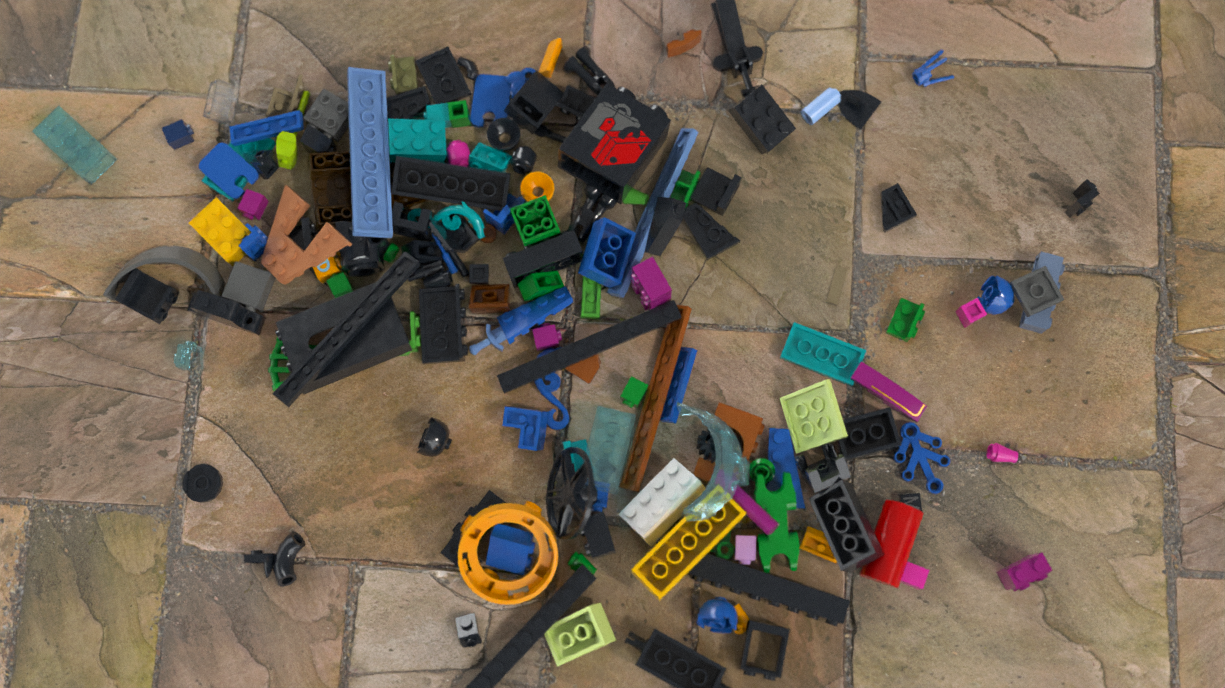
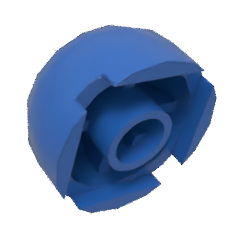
[978,276,1015,315]
[697,597,738,633]

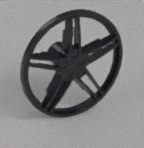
[546,447,598,540]

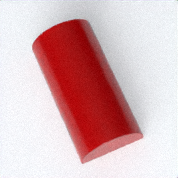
[859,499,924,589]

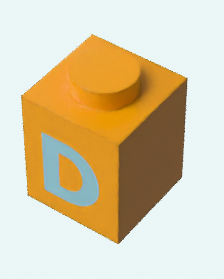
[312,256,342,283]

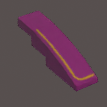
[851,362,927,423]

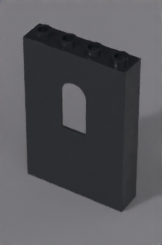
[275,282,412,395]

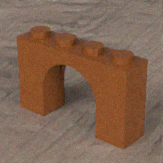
[693,402,765,489]

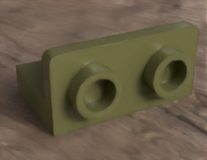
[388,54,418,95]

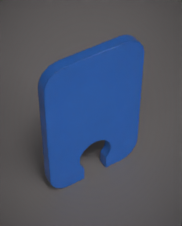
[470,74,511,127]
[199,143,259,199]

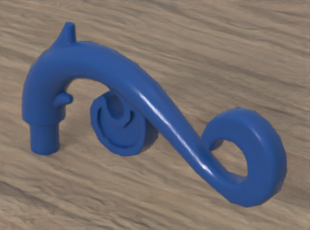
[534,347,570,430]

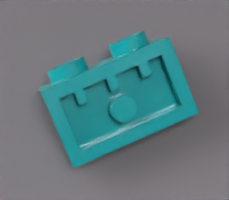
[468,142,512,172]

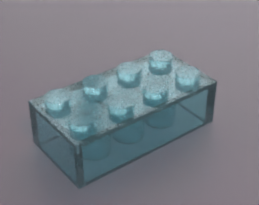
[32,106,118,185]
[583,406,636,495]

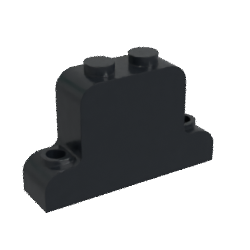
[187,290,266,336]

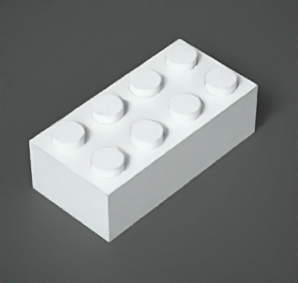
[619,458,706,547]

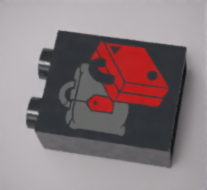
[557,83,671,204]

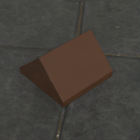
[469,284,510,314]

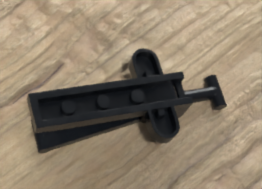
[711,0,763,97]

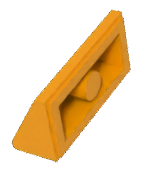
[538,38,562,78]
[799,526,837,563]

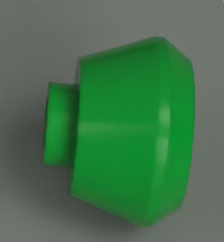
[748,458,775,484]

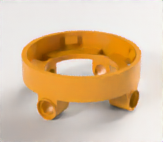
[458,501,558,605]

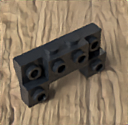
[440,490,512,571]

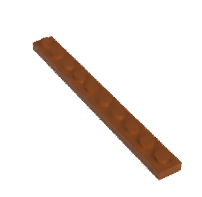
[619,305,692,492]

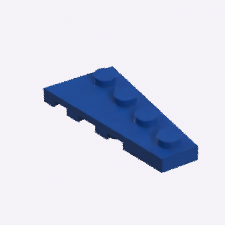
[497,286,573,345]
[766,428,805,509]

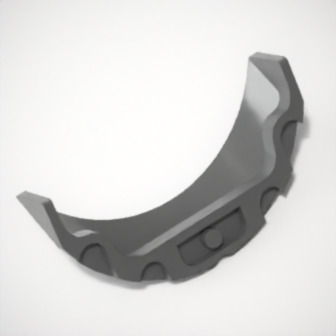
[103,246,225,300]

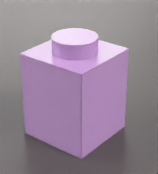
[734,535,756,565]

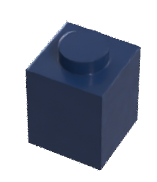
[162,119,195,150]

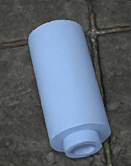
[800,88,841,125]

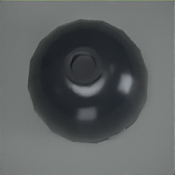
[417,417,452,457]

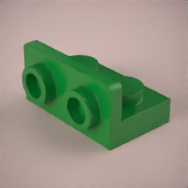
[886,298,925,342]

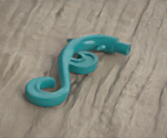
[407,202,485,239]

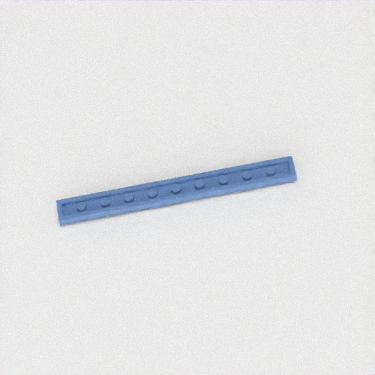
[607,128,698,298]

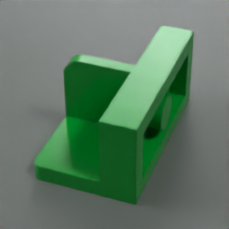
[670,169,700,208]

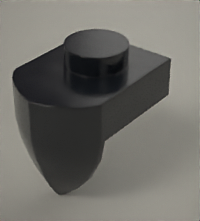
[244,550,274,578]

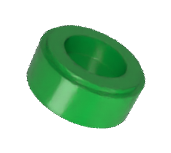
[384,243,399,263]

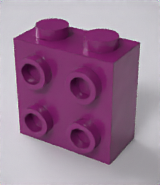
[996,552,1053,592]

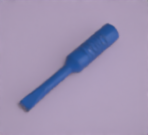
[432,234,458,275]

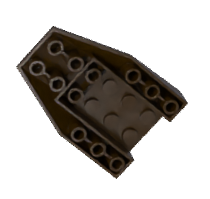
[307,151,428,232]

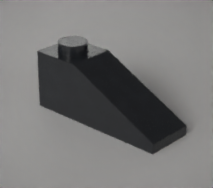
[645,197,686,256]

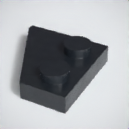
[881,183,917,233]

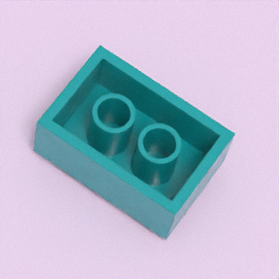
[388,119,446,162]

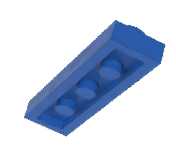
[230,110,304,146]
[660,347,697,424]

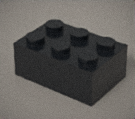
[728,84,796,154]
[835,407,902,462]

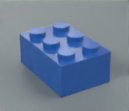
[578,217,636,288]

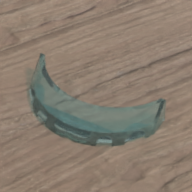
[677,402,743,521]

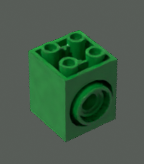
[510,195,560,247]

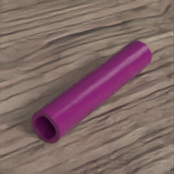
[710,469,779,535]

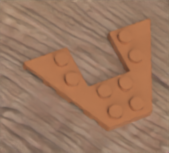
[260,185,352,285]

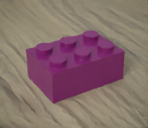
[631,256,672,311]

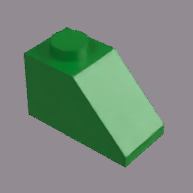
[518,271,565,301]

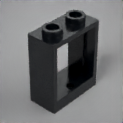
[739,621,790,681]

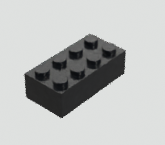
[502,230,583,288]
[808,480,884,573]

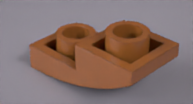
[666,29,702,58]

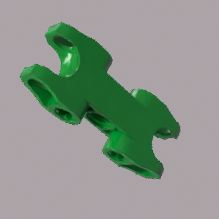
[754,471,800,573]

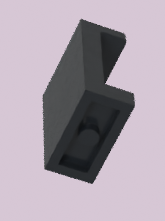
[115,268,180,324]

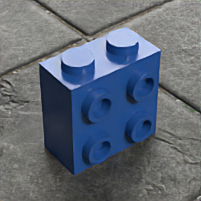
[486,524,536,576]

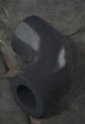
[273,531,305,587]

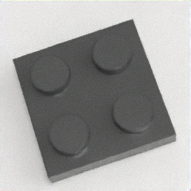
[1010,266,1064,317]

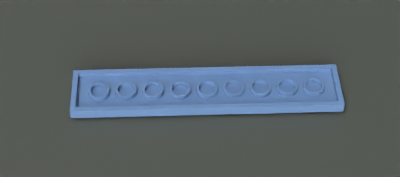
[347,67,393,238]

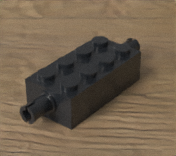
[625,628,731,688]

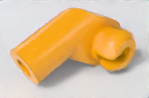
[733,603,749,635]

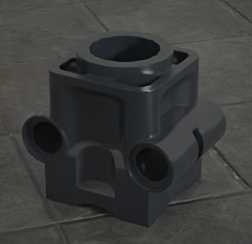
[335,221,391,277]

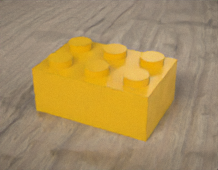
[189,197,252,267]

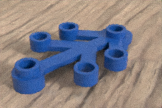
[893,422,950,494]

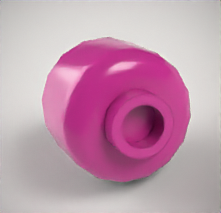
[446,140,471,166]

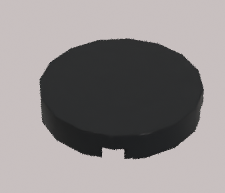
[183,464,223,503]

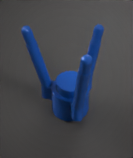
[912,50,954,87]

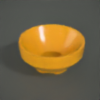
[520,172,554,202]

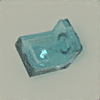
[174,341,202,370]

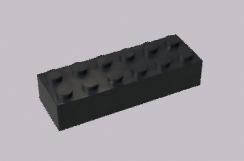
[391,155,511,211]

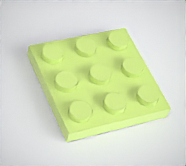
[779,379,848,454]

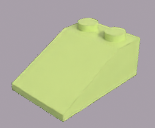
[544,603,616,666]

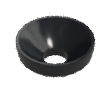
[487,118,521,151]

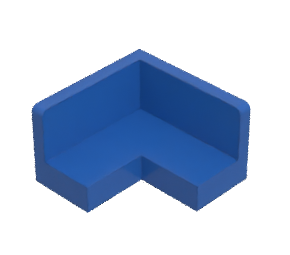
[483,193,526,235]
[502,406,549,451]

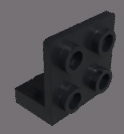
[690,167,742,216]

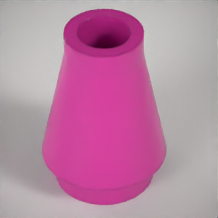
[986,443,1018,463]

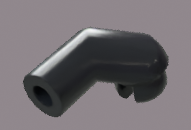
[457,56,479,80]

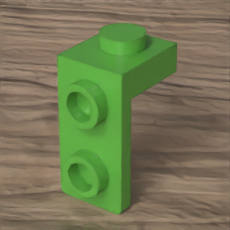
[400,311,421,356]

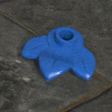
[505,68,535,98]

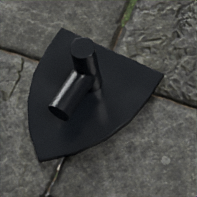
[838,90,882,130]

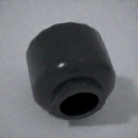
[510,146,537,175]

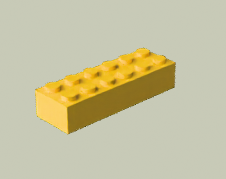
[631,484,746,601]

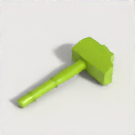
[276,91,310,170]

